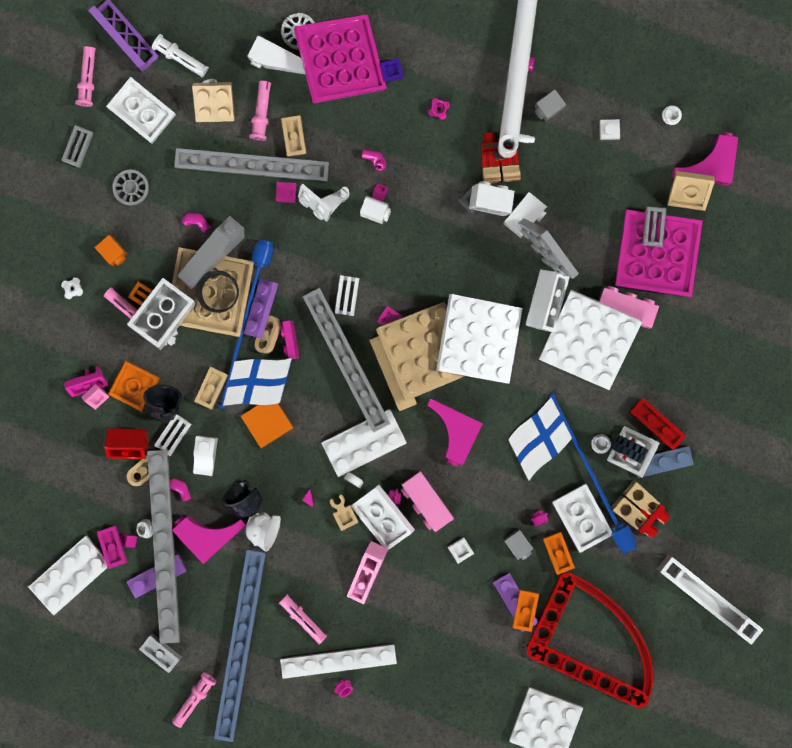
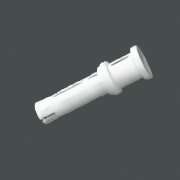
[152,34,209,77]

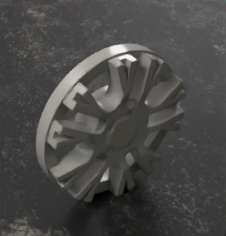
[113,169,149,206]

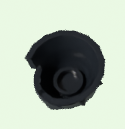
[143,385,183,422]
[222,480,263,518]

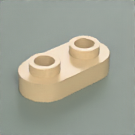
[255,316,281,354]
[127,455,149,486]

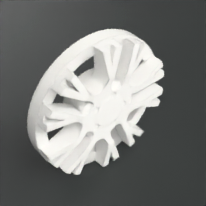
[281,13,315,50]

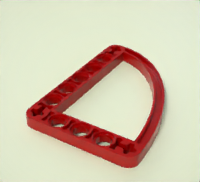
[526,572,653,708]

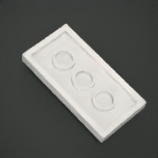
[322,409,407,477]
[29,535,107,615]

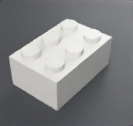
[127,278,196,350]

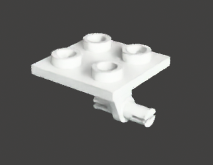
[298,184,349,222]

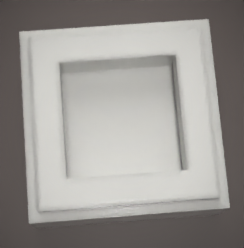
[448,537,474,563]

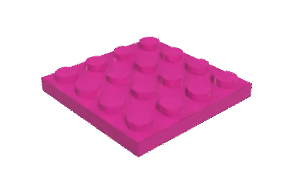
[294,15,387,104]
[614,210,703,297]

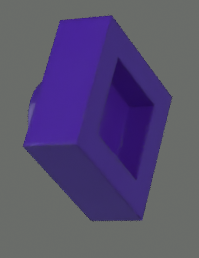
[380,58,404,83]

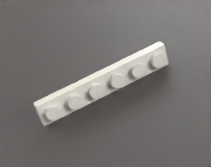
[280,644,397,679]

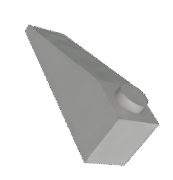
[177,216,245,289]

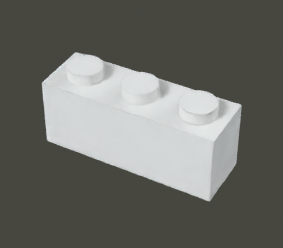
[526,269,569,333]

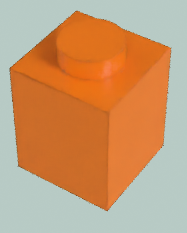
[95,235,128,266]

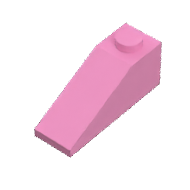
[347,541,388,604]

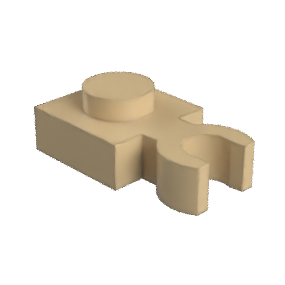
[330,494,359,531]

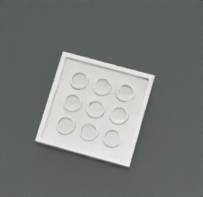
[539,290,642,390]
[436,294,523,384]

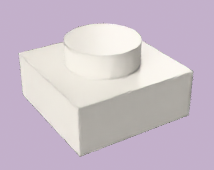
[599,119,620,140]

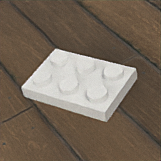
[106,77,176,144]
[552,484,613,553]
[351,485,415,550]

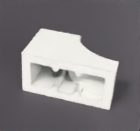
[193,435,218,476]

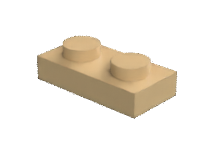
[281,115,307,157]
[194,367,228,410]

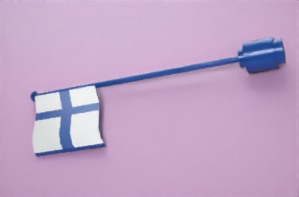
[218,239,293,409]
[509,393,637,554]

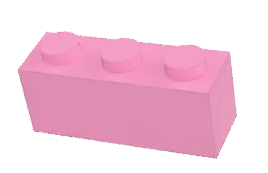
[598,286,659,329]
[401,471,454,532]

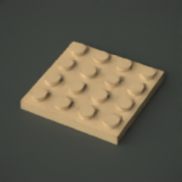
[172,247,254,337]
[376,302,464,401]

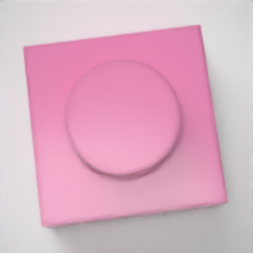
[82,384,109,410]

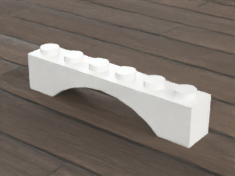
[657,554,763,645]

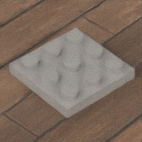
[518,218,579,279]

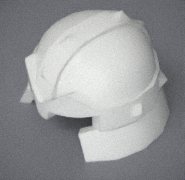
[246,512,281,552]

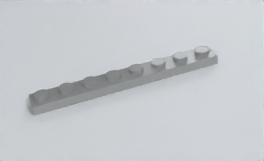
[174,148,329,182]
[303,288,391,433]

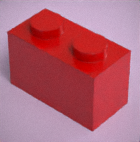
[104,428,148,460]

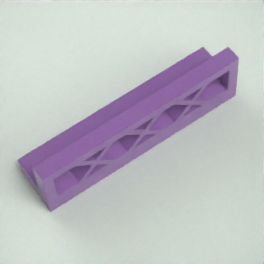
[88,0,159,72]

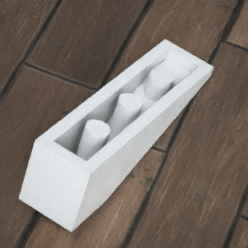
[248,36,306,75]

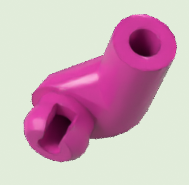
[362,149,386,171]
[182,212,211,233]
[170,478,191,502]

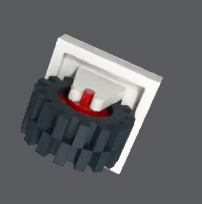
[607,426,660,478]

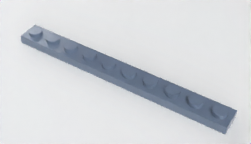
[214,549,266,742]

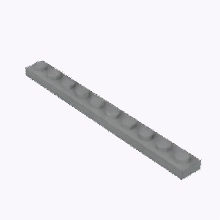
[147,450,180,644]

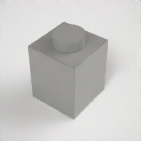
[535,90,566,121]
[503,528,533,560]

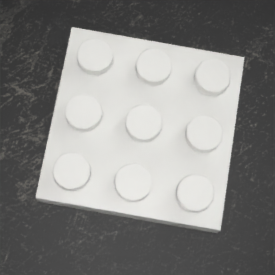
[509,687,583,748]

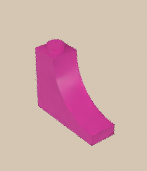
[671,132,738,185]
[427,399,483,466]
[172,516,247,564]

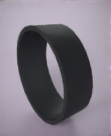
[196,270,239,313]

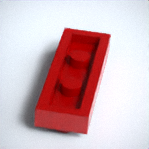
[629,398,686,450]

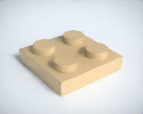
[192,82,235,122]
[667,171,715,211]

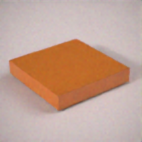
[108,360,160,412]
[241,403,294,448]

